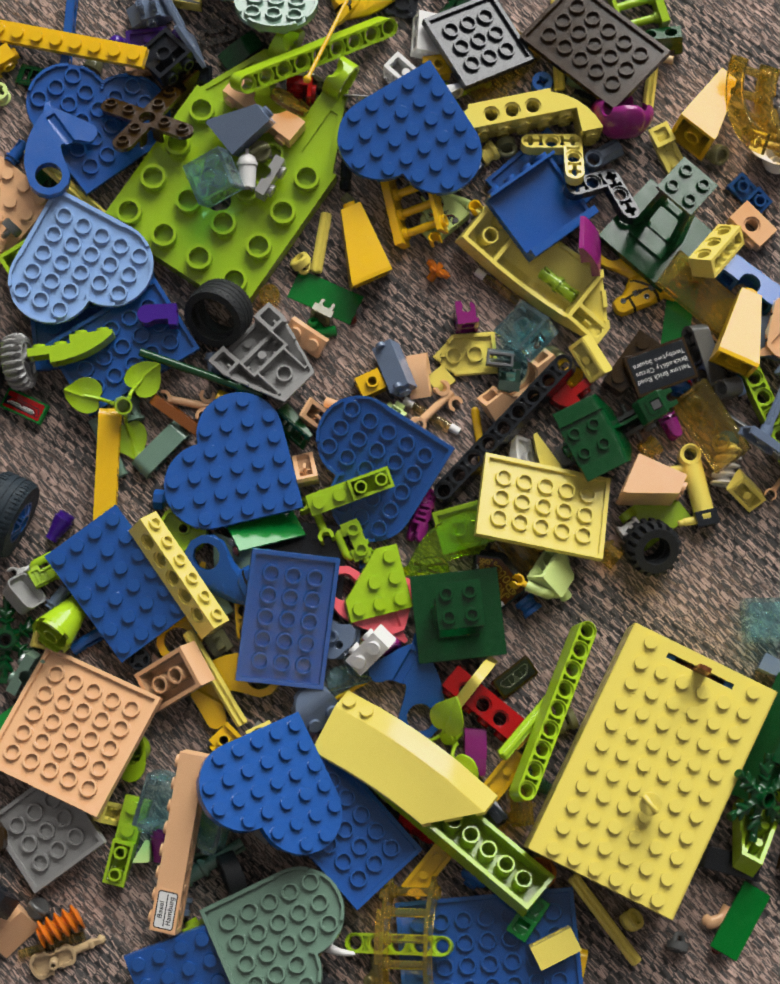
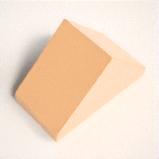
[299,397,327,431]
[291,451,319,488]

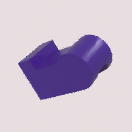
[137,303,179,329]

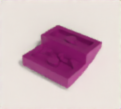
[579,216,602,276]

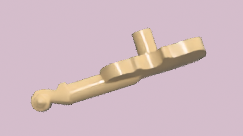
[29,934,106,980]

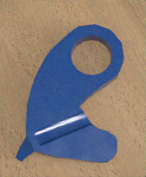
[368,633,444,738]

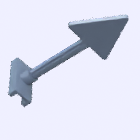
[162,0,206,69]
[738,365,780,455]

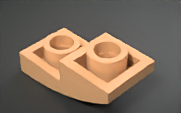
[406,352,433,400]

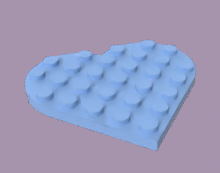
[8,192,154,324]

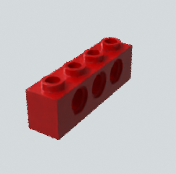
[442,665,524,742]

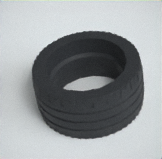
[184,278,254,348]

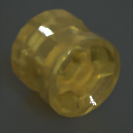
[259,284,280,307]
[636,435,663,459]

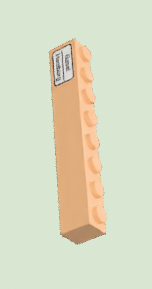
[148,749,209,936]

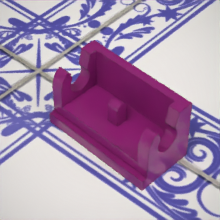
[453,301,479,334]

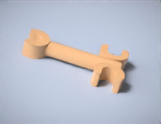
[410,380,463,429]
[160,389,216,420]

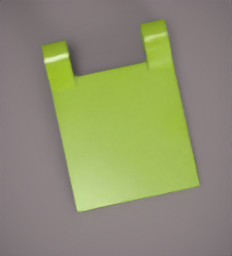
[618,500,691,551]

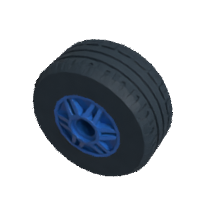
[0,471,40,558]

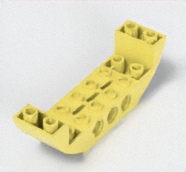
[464,88,603,146]

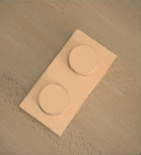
[288,316,330,359]

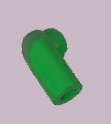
[307,317,337,337]

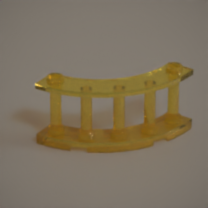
[725,54,780,158]
[374,876,441,984]

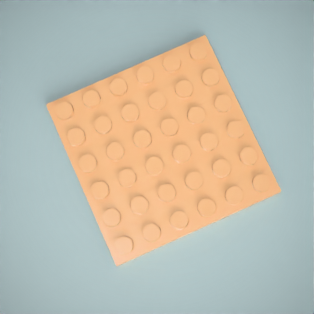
[0,648,163,819]

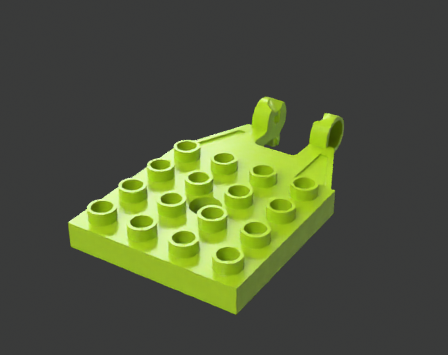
[105,28,360,305]

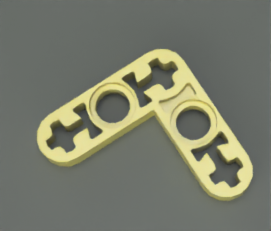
[520,134,585,186]
[457,656,498,708]

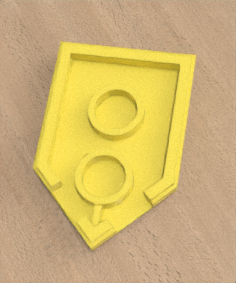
[433,332,498,377]

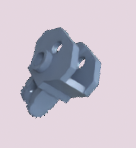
[126,0,172,30]
[327,617,362,660]

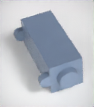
[372,339,417,397]

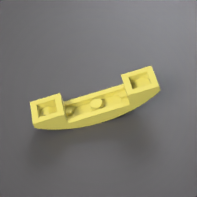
[648,121,684,175]

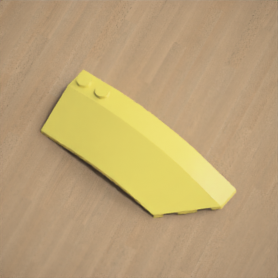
[455,205,610,344]
[315,691,498,827]

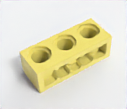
[688,224,745,278]

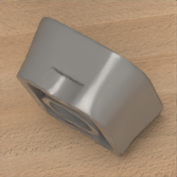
[2,573,46,615]

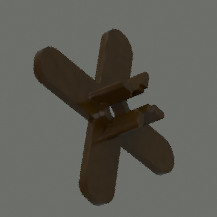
[101,86,194,152]

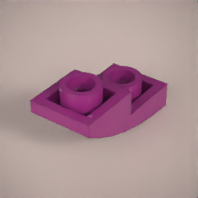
[463,728,487,776]

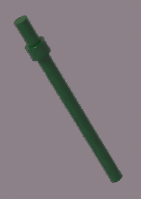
[138,348,263,398]

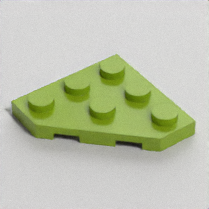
[344,543,413,623]

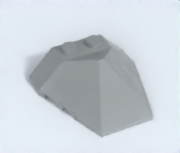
[208,302,315,403]

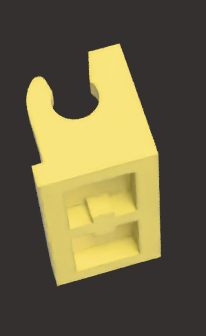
[528,925,582,971]

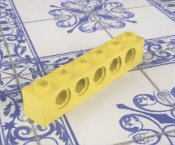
[129,511,229,639]

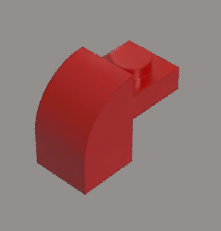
[548,377,593,410]

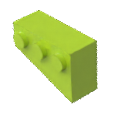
[732,798,778,877]

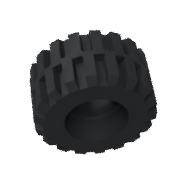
[621,517,682,577]

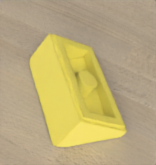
[568,334,612,384]
[726,468,766,512]

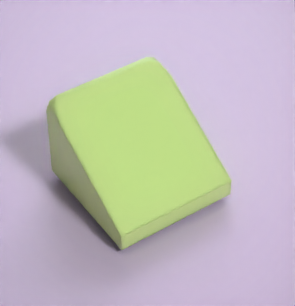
[132,840,152,863]

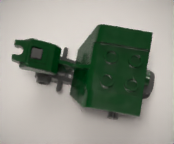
[552,388,679,482]

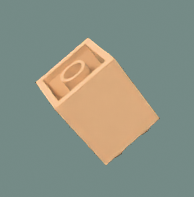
[615,453,688,506]

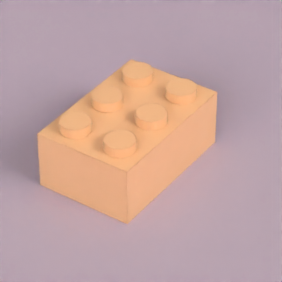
[134,640,215,713]

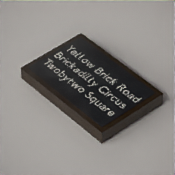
[622,337,699,399]

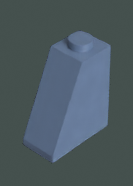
[206,104,276,157]

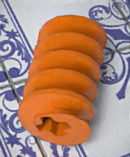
[36,904,86,949]

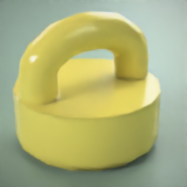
[290,252,311,275]
[639,792,662,816]
[619,908,644,932]

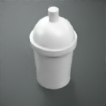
[236,148,258,190]

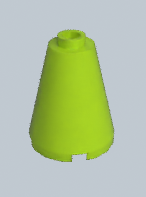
[32,595,86,653]

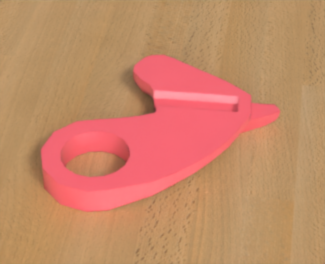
[334,566,412,644]

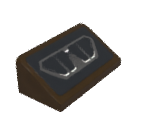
[491,655,539,700]

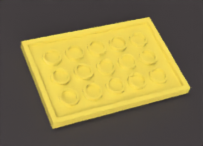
[474,452,611,562]

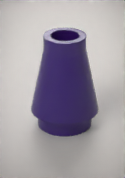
[46,509,75,543]

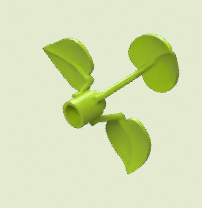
[63,361,161,459]
[429,696,479,779]

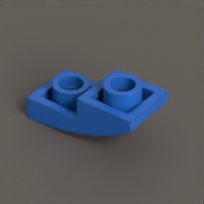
[726,172,773,213]

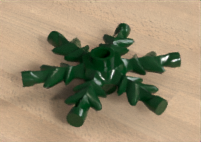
[0,596,41,684]
[726,752,780,843]

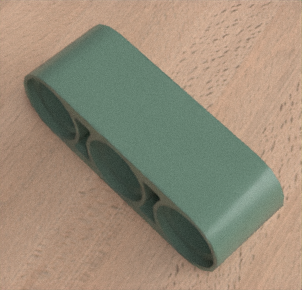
[132,421,191,479]

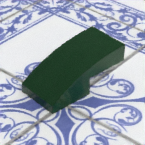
[217,30,265,70]

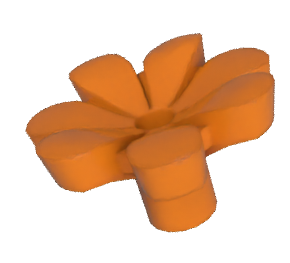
[426,259,450,282]

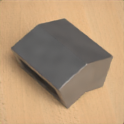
[486,348,514,369]

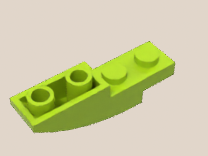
[27,327,115,367]
[304,466,395,517]
[102,793,148,888]

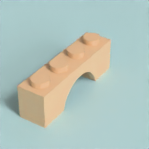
[223,79,305,148]
[477,347,562,422]

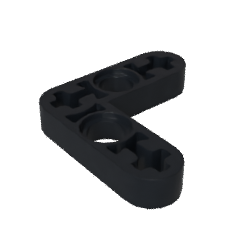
[563,169,640,224]

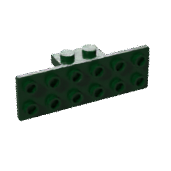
[731,672,780,801]

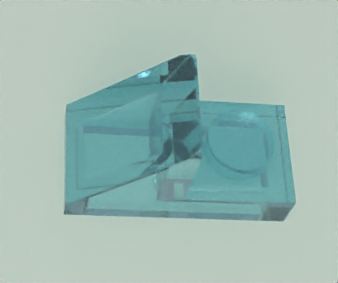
[325,656,372,692]

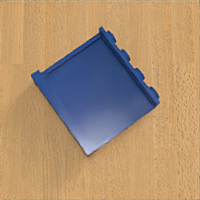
[484,150,599,263]

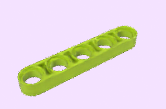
[345,932,454,957]

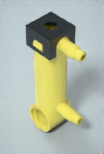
[671,443,720,530]

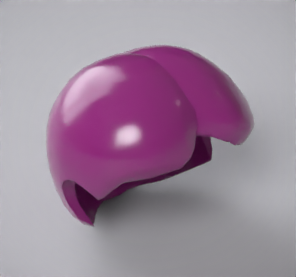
[590,96,654,139]

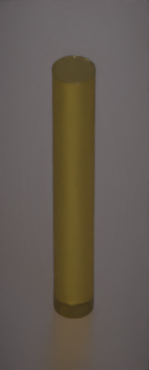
[18,931,86,959]

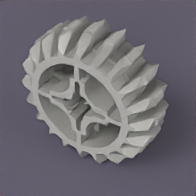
[0,333,38,391]

